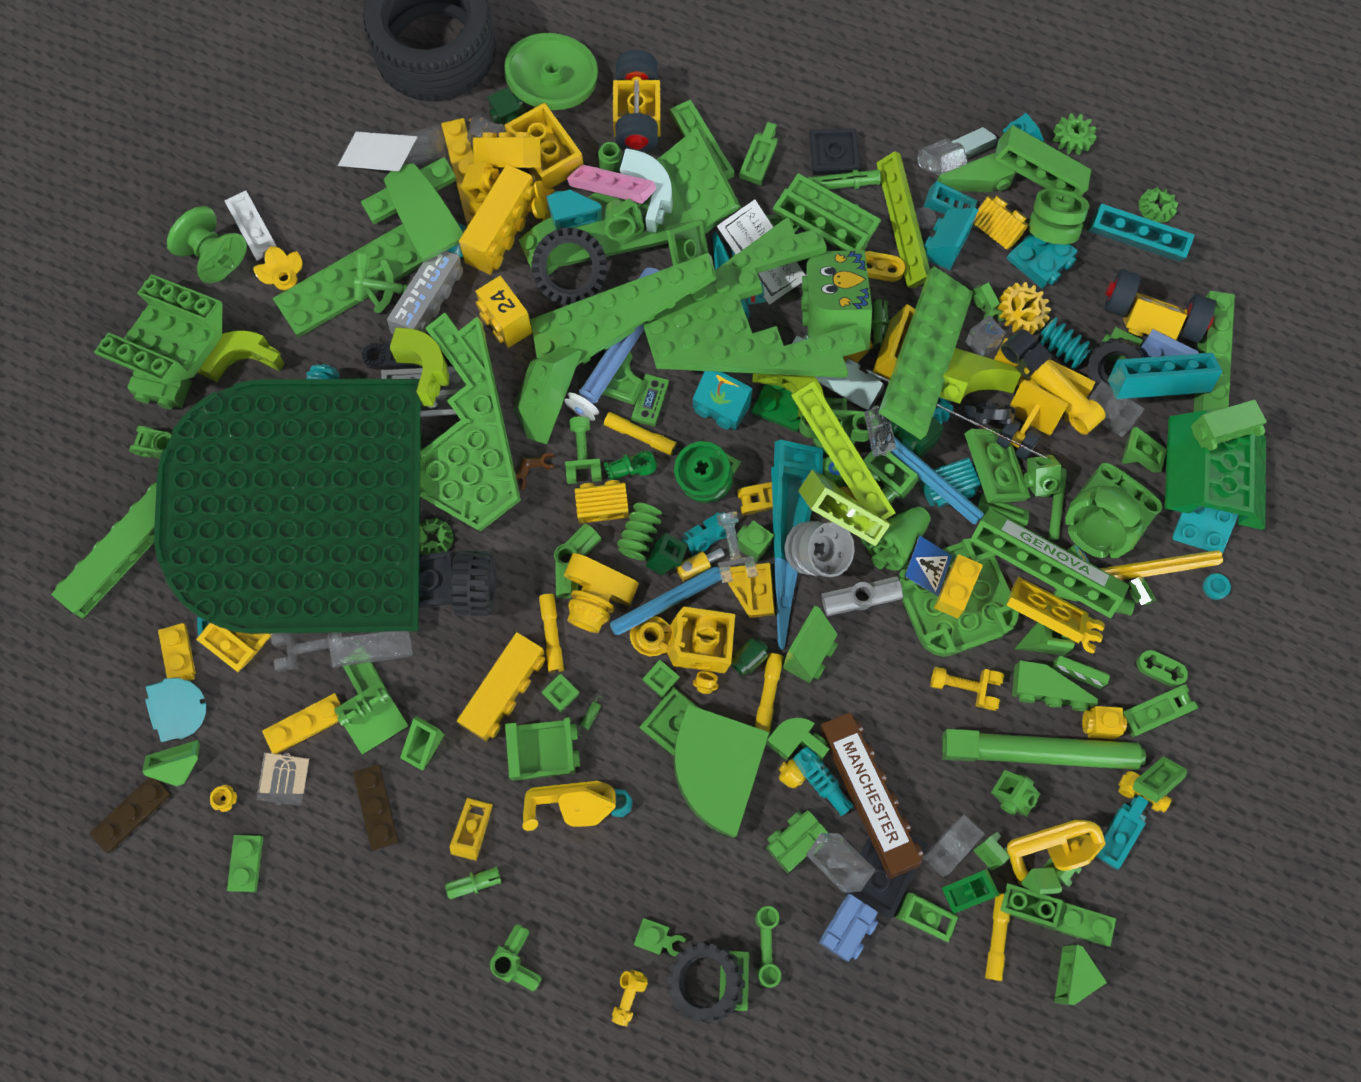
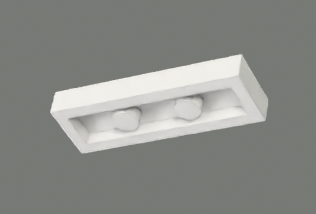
[225,191,277,260]

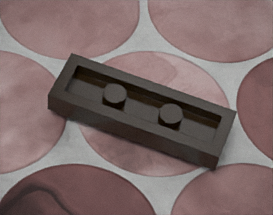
[353,764,399,851]
[89,777,172,853]

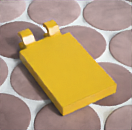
[1007,576,1105,653]

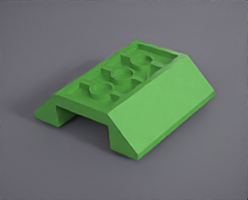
[94,274,222,384]

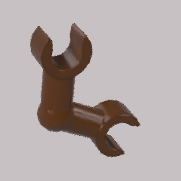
[515,452,555,491]

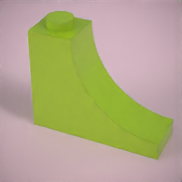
[939,348,1021,404]
[798,469,890,546]

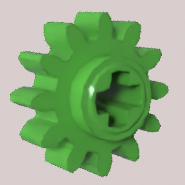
[1053,113,1097,155]

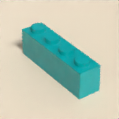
[1088,204,1195,262]
[1108,353,1222,399]

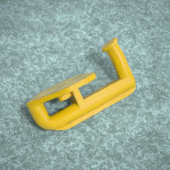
[522,781,616,831]
[1007,820,1106,885]

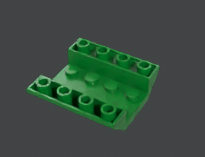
[1165,410,1266,530]

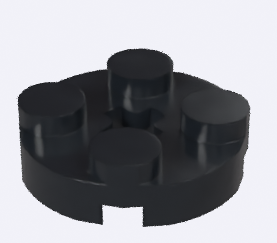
[964,402,1016,424]

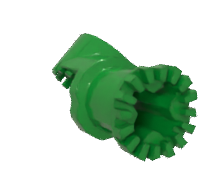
[604,450,657,480]

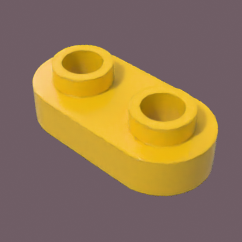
[865,251,905,282]

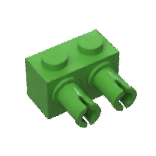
[863,446,919,503]

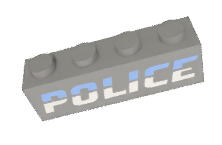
[387,251,463,334]

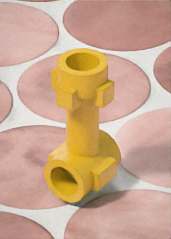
[1118,771,1172,812]
[612,969,648,1026]

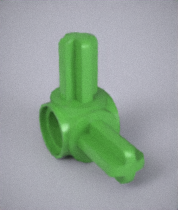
[489,924,541,991]

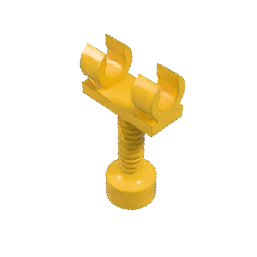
[930,666,1004,711]

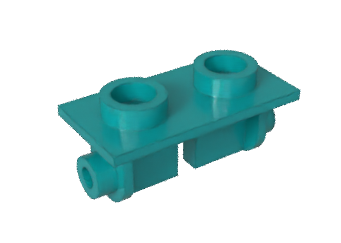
[681,511,734,556]

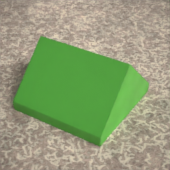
[665,219,708,266]
[1054,945,1107,1005]

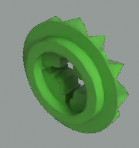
[1139,187,1178,223]
[420,518,453,555]

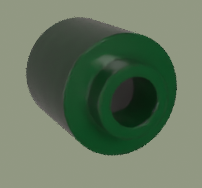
[731,638,768,677]

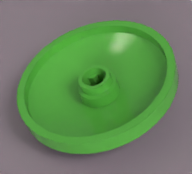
[505,33,598,110]

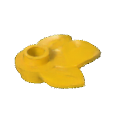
[531,180,555,221]
[254,246,303,291]

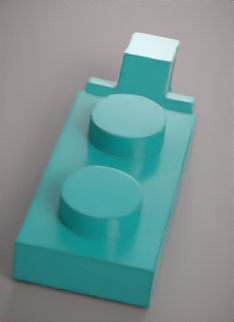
[1096,795,1149,870]

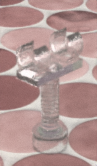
[717,511,758,583]
[271,633,344,672]

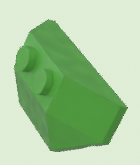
[513,346,582,444]

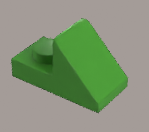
[1121,427,1167,473]

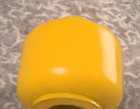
[778,759,806,788]

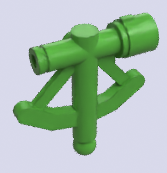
[352,253,408,313]

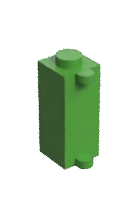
[1191,400,1267,450]

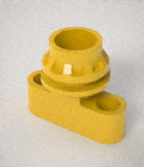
[564,553,639,633]

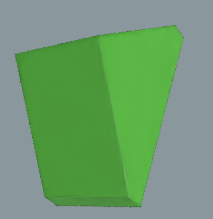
[400,716,444,771]

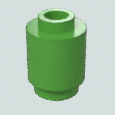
[598,142,623,173]

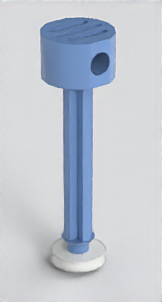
[564,268,660,421]

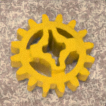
[997,282,1051,335]

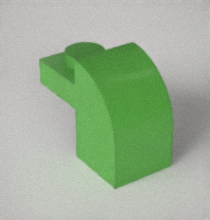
[766,718,829,761]

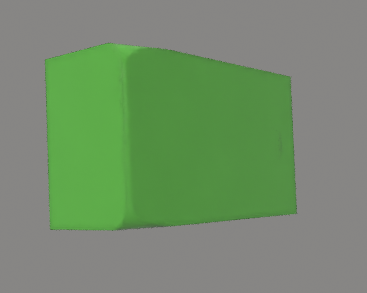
[895,892,958,943]

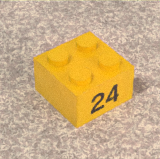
[475,276,532,348]

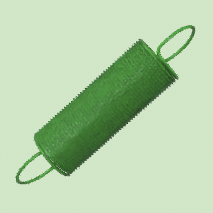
[578,696,602,736]

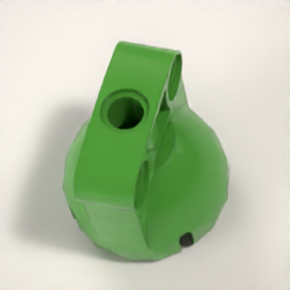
[1065,463,1162,558]

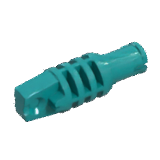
[793,747,854,816]

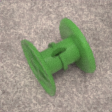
[167,206,246,284]

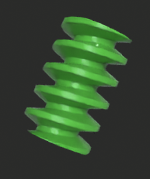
[617,503,662,561]

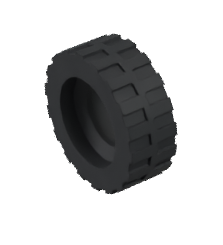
[1088,337,1144,395]

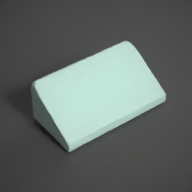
[942,127,997,165]

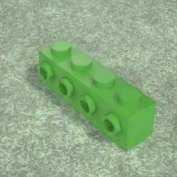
[994,125,1091,196]

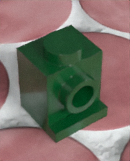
[645,533,687,576]

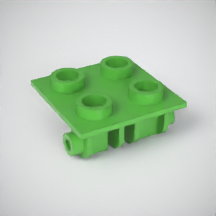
[334,681,408,754]

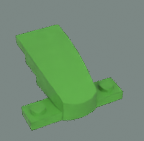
[361,157,463,263]

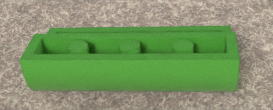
[773,173,881,251]

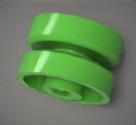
[1028,188,1090,245]

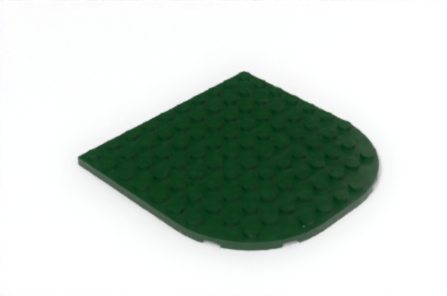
[154,379,422,635]

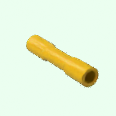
[604,412,677,456]
[539,594,564,673]
[755,653,783,734]
[985,893,1010,981]

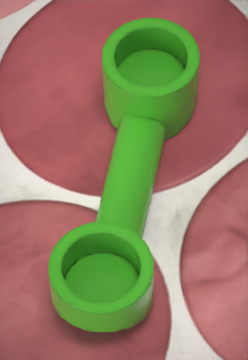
[755,906,781,987]

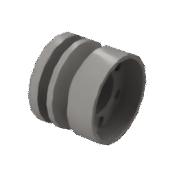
[785,521,855,577]

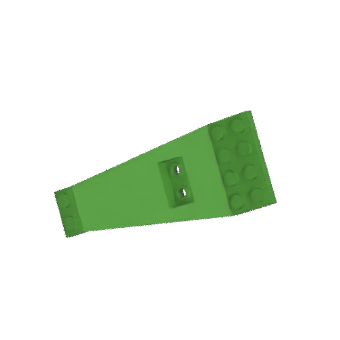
[519,128,741,275]

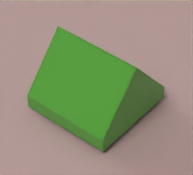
[1021,868,1062,894]

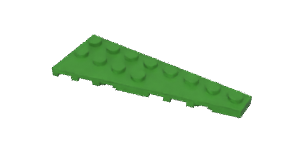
[530,253,716,365]

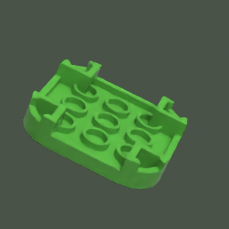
[898,538,1019,657]

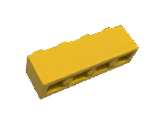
[457,632,546,742]

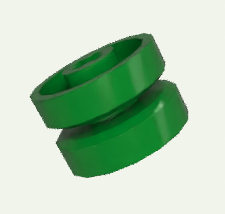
[674,441,734,504]

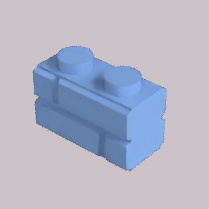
[818,894,879,962]

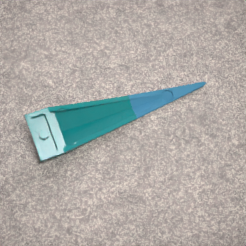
[771,440,823,650]

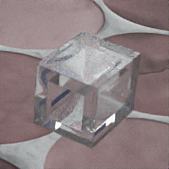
[965,315,1006,357]

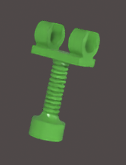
[565,416,602,484]

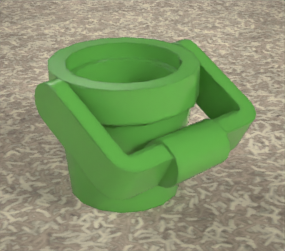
[604,199,644,243]

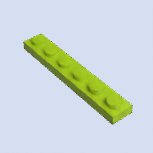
[877,151,930,288]
[791,381,895,519]

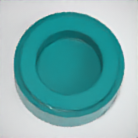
[1203,573,1231,600]

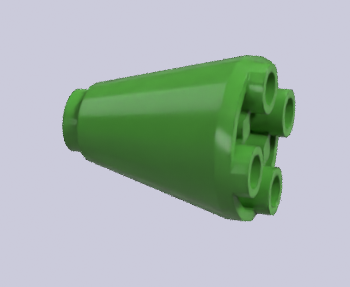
[861,507,931,571]

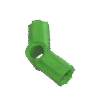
[554,524,601,599]

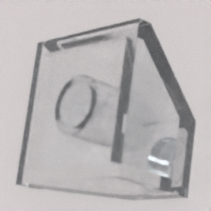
[400,124,451,170]

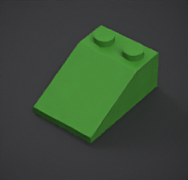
[783,606,838,683]

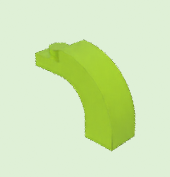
[390,328,450,406]
[197,331,285,382]

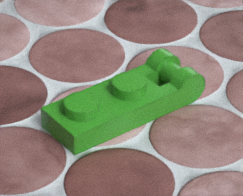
[1123,684,1199,738]

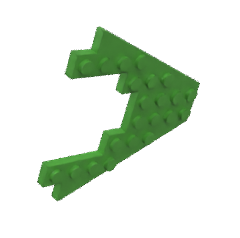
[643,218,866,378]
[421,313,521,531]

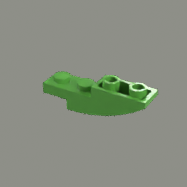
[1000,883,1116,947]

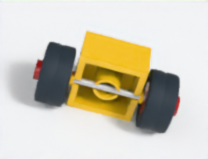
[613,50,661,153]
[1104,269,1216,342]

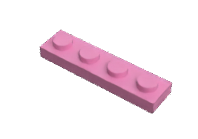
[567,164,656,203]

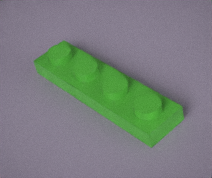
[670,100,734,180]

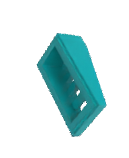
[923,181,978,214]

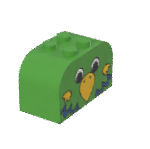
[801,250,872,350]

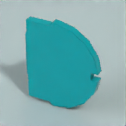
[145,677,206,742]

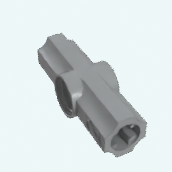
[821,577,903,616]

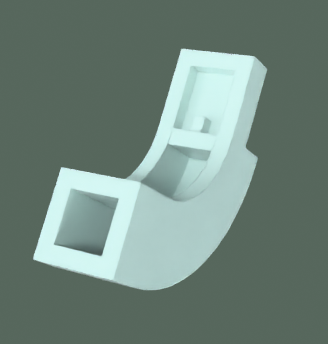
[620,149,673,233]

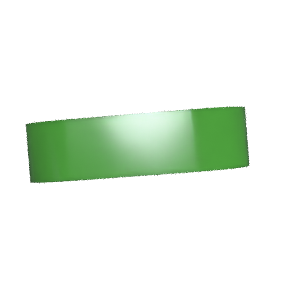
[1136,650,1188,687]

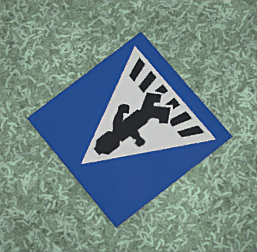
[905,536,952,596]

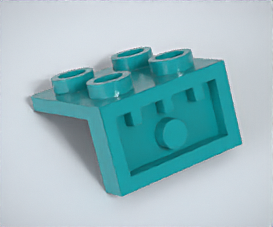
[1172,506,1238,554]

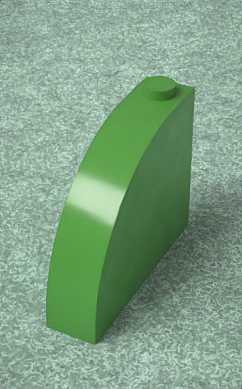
[674,705,769,838]

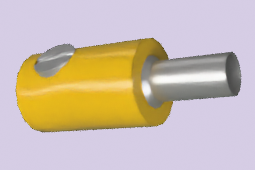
[676,548,725,582]

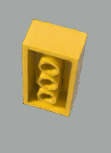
[459,164,535,275]

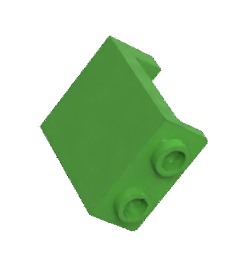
[505,717,580,781]

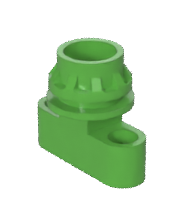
[799,409,876,457]

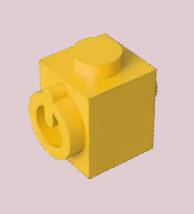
[461,161,500,203]
[1082,706,1127,739]

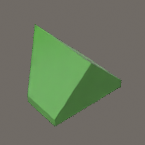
[1015,622,1075,656]

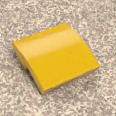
[196,623,273,672]

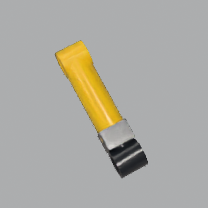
[1001,329,1106,435]

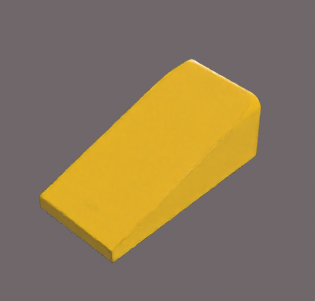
[450,798,493,861]

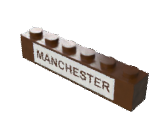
[820,712,923,880]

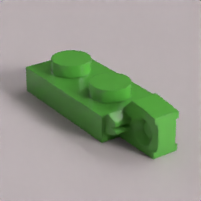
[739,122,778,185]

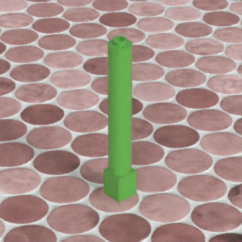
[942,729,1146,770]

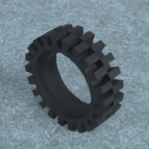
[531,228,607,305]

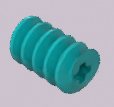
[1038,317,1093,370]

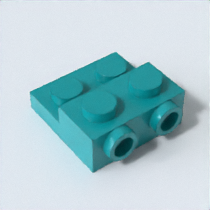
[1006,233,1078,289]

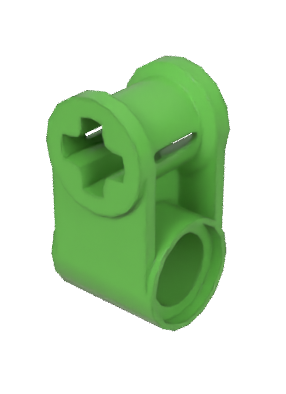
[129,426,172,459]

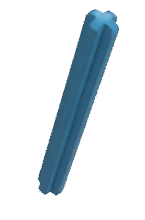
[881,434,984,524]
[610,567,723,635]

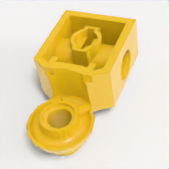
[630,607,735,673]

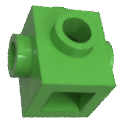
[1024,455,1064,497]
[991,770,1040,817]

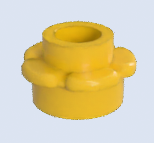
[693,671,719,694]
[210,785,237,812]

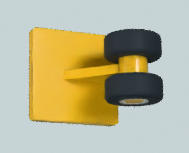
[996,380,1068,460]

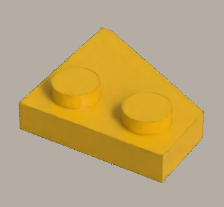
[721,563,775,618]

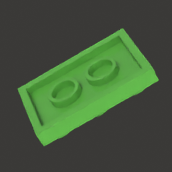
[965,429,1030,503]

